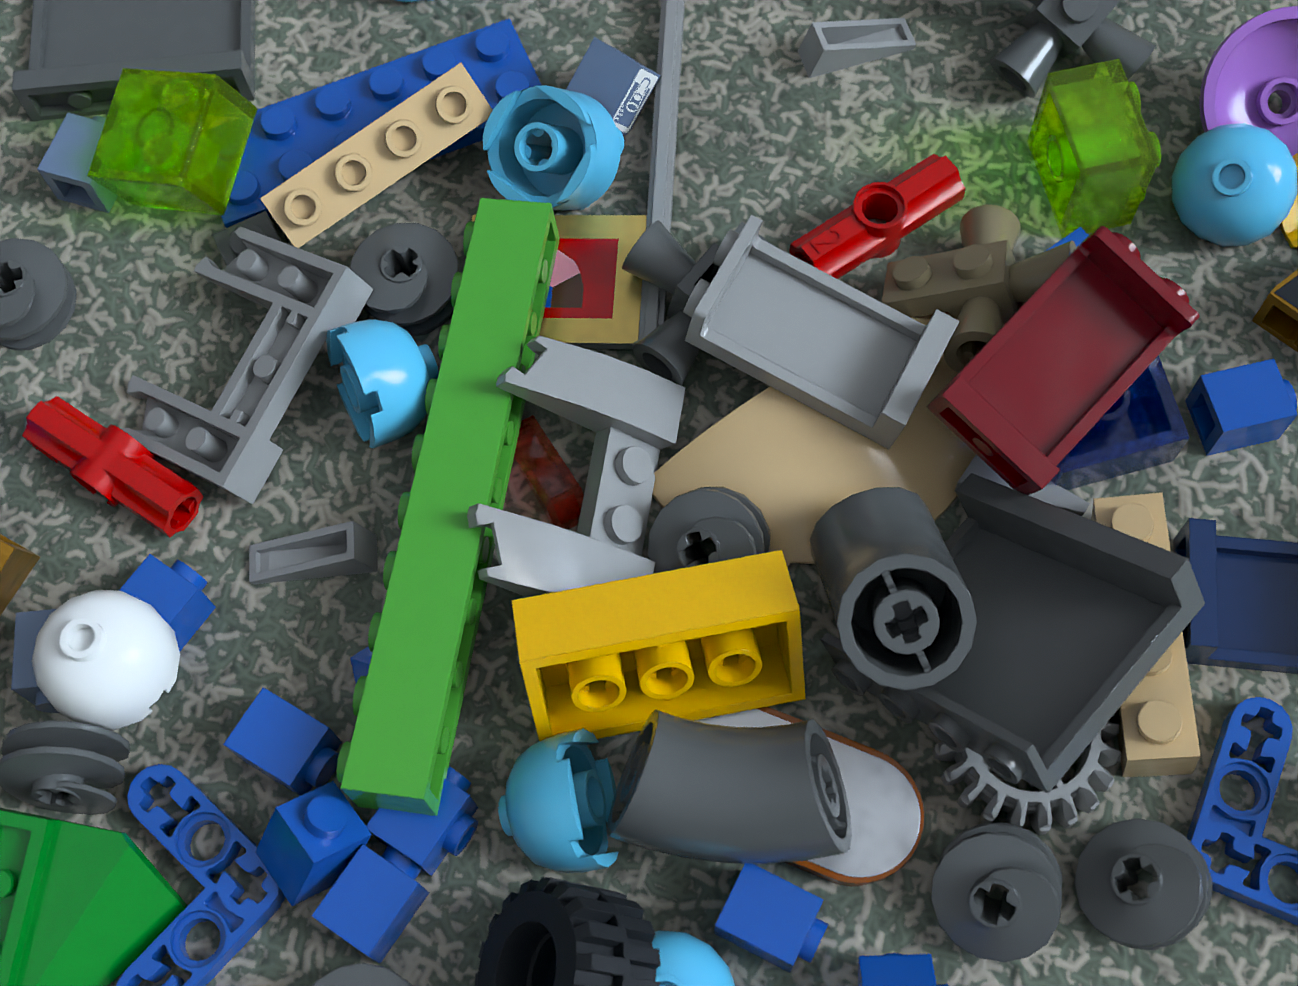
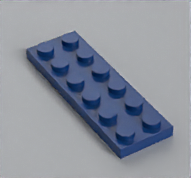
[191,18,541,228]

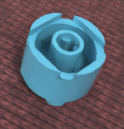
[483,85,624,211]

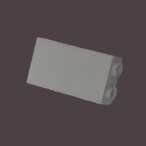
[683,215,960,449]

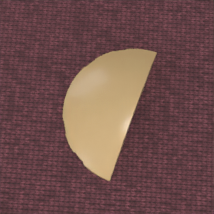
[652,311,976,567]

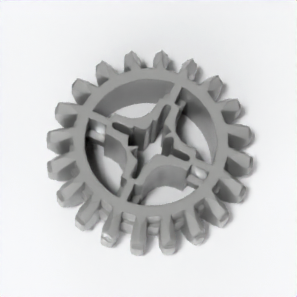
[932,721,1121,835]

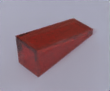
[514,415,584,530]

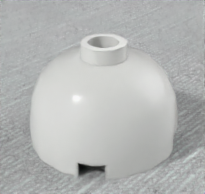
[32,590,180,730]

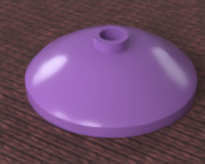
[1199,6,1298,156]

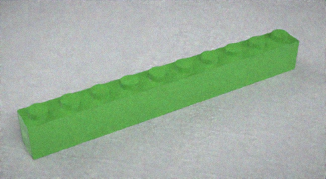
[337,198,560,816]

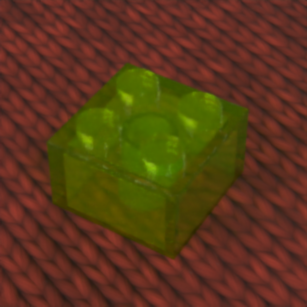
[1027,59,1161,239]
[87,68,258,216]

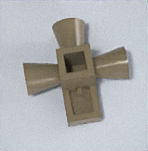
[882,205,1076,373]

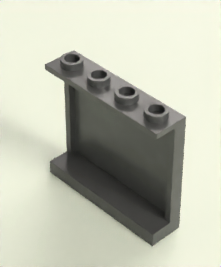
[12,0,255,121]
[821,473,1205,793]

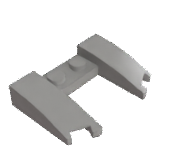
[121,226,374,504]
[467,335,685,597]

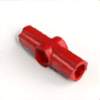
[790,153,966,279]
[22,396,204,538]

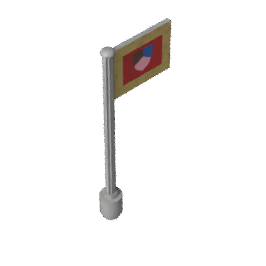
[472,0,685,349]

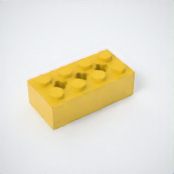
[512,550,806,741]

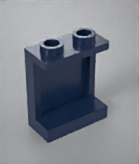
[1173,518,1298,674]

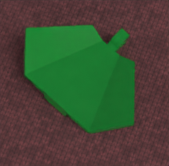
[0,808,188,986]

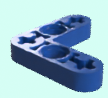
[1186,697,1298,926]
[116,764,285,986]

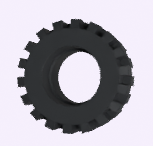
[475,877,661,986]

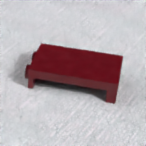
[926,225,1200,495]

